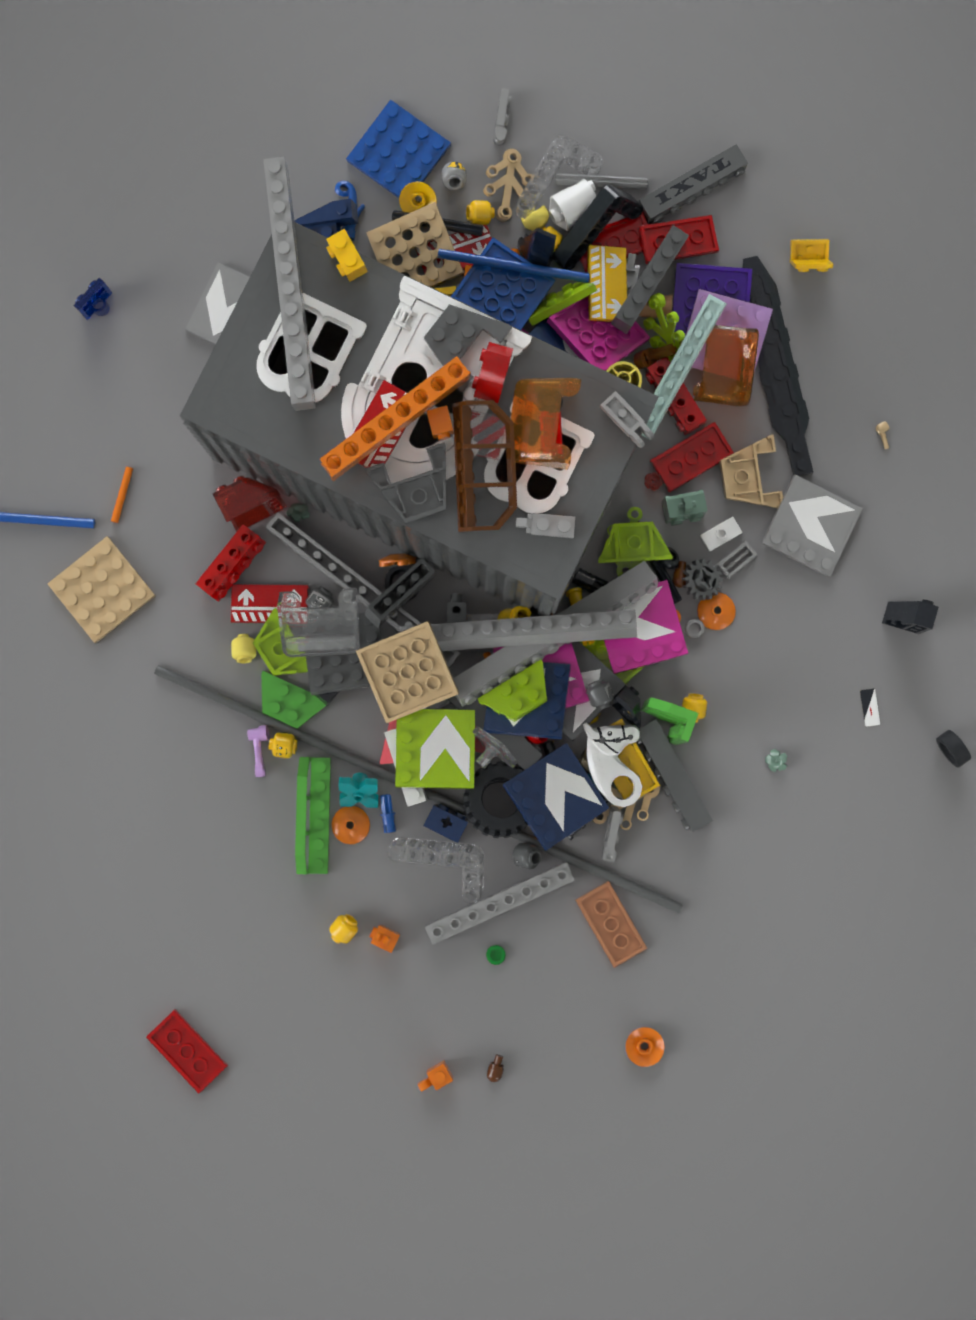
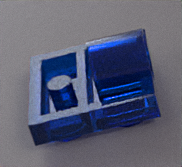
[73,278,112,320]

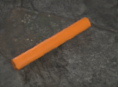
[111,466,133,523]

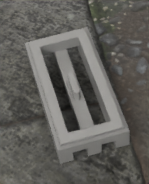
[717,541,758,579]

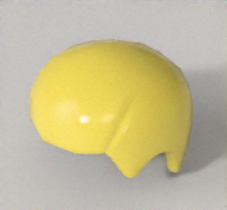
[521,205,549,231]

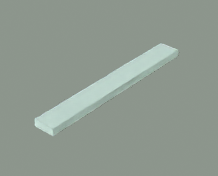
[642,294,727,440]

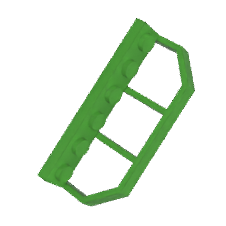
[641,697,699,745]
[295,757,331,874]

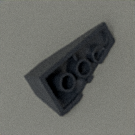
[517,228,556,267]
[610,685,641,728]

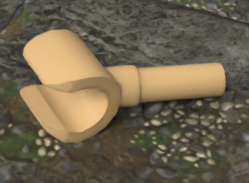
[875,421,890,449]

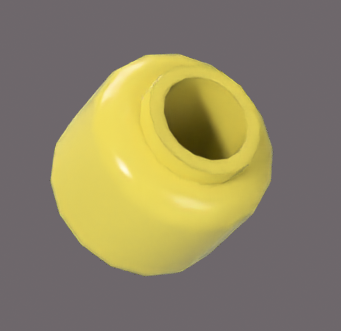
[231,634,256,664]

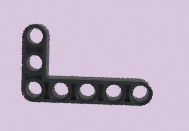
[553,185,643,270]

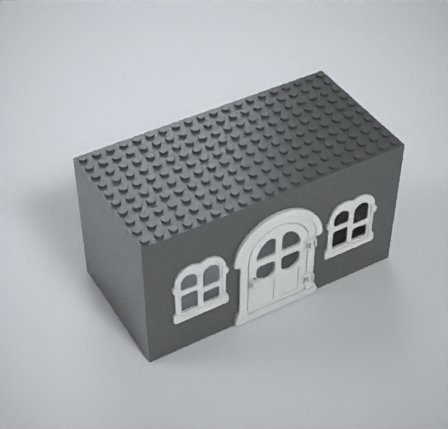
[180,222,659,617]

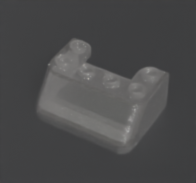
[277,588,360,657]

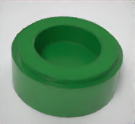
[486,945,506,965]

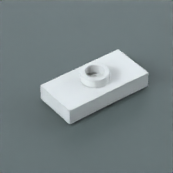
[700,517,743,552]

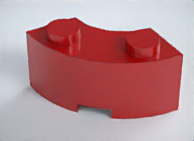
[472,342,513,404]

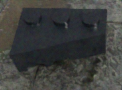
[882,599,939,634]

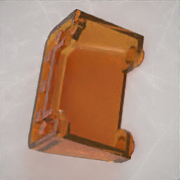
[693,324,759,406]

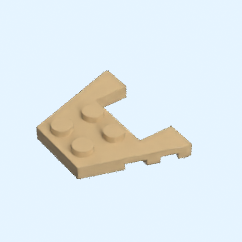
[719,434,783,508]

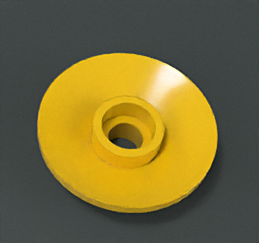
[399,181,437,213]

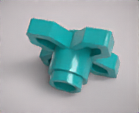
[338,772,379,808]

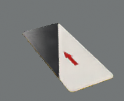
[860,688,880,727]

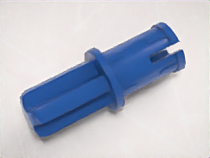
[380,794,396,833]

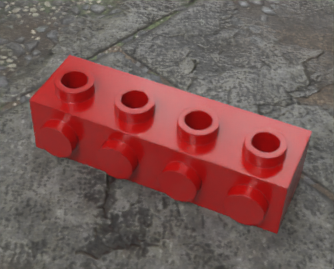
[645,357,707,436]
[195,524,266,602]

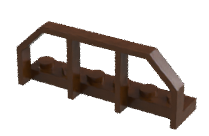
[453,400,517,532]

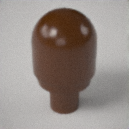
[672,561,687,588]
[487,1054,504,1082]

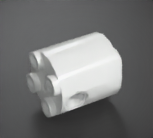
[549,179,596,231]

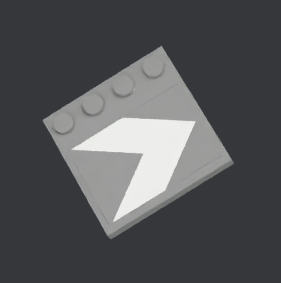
[185,262,250,345]
[762,474,862,577]

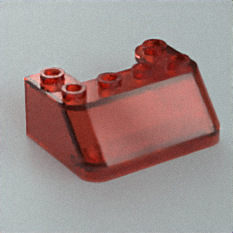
[213,476,287,532]

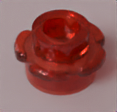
[644,472,663,491]

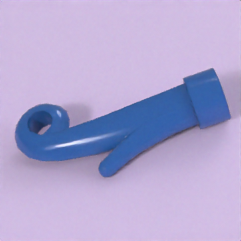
[335,181,365,241]

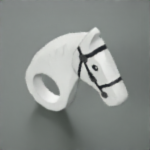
[583,722,642,807]

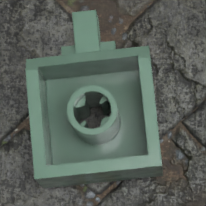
[662,489,708,526]

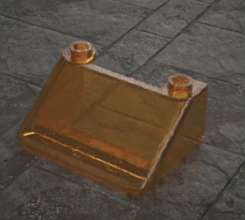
[511,378,582,470]

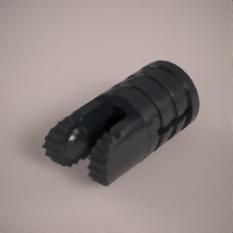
[572,568,609,593]

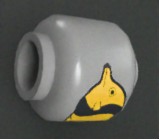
[442,161,467,190]

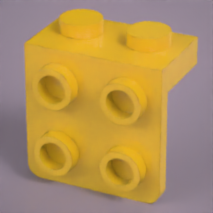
[790,239,834,272]

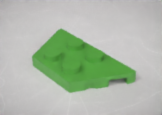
[261,671,326,729]

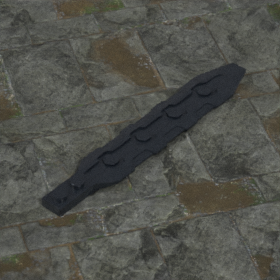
[742,256,813,476]

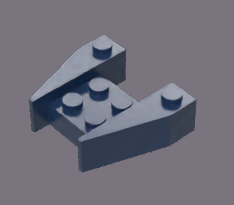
[294,199,359,238]

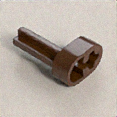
[633,343,677,369]

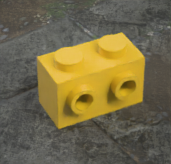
[326,229,368,282]

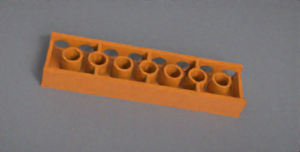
[320,356,471,481]

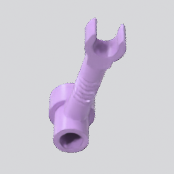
[247,725,269,777]

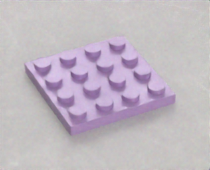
[685,289,773,383]

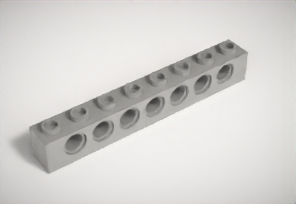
[425,862,575,945]

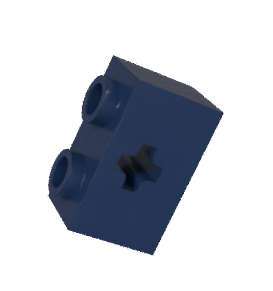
[423,803,468,843]

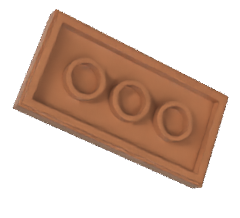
[575,881,648,968]

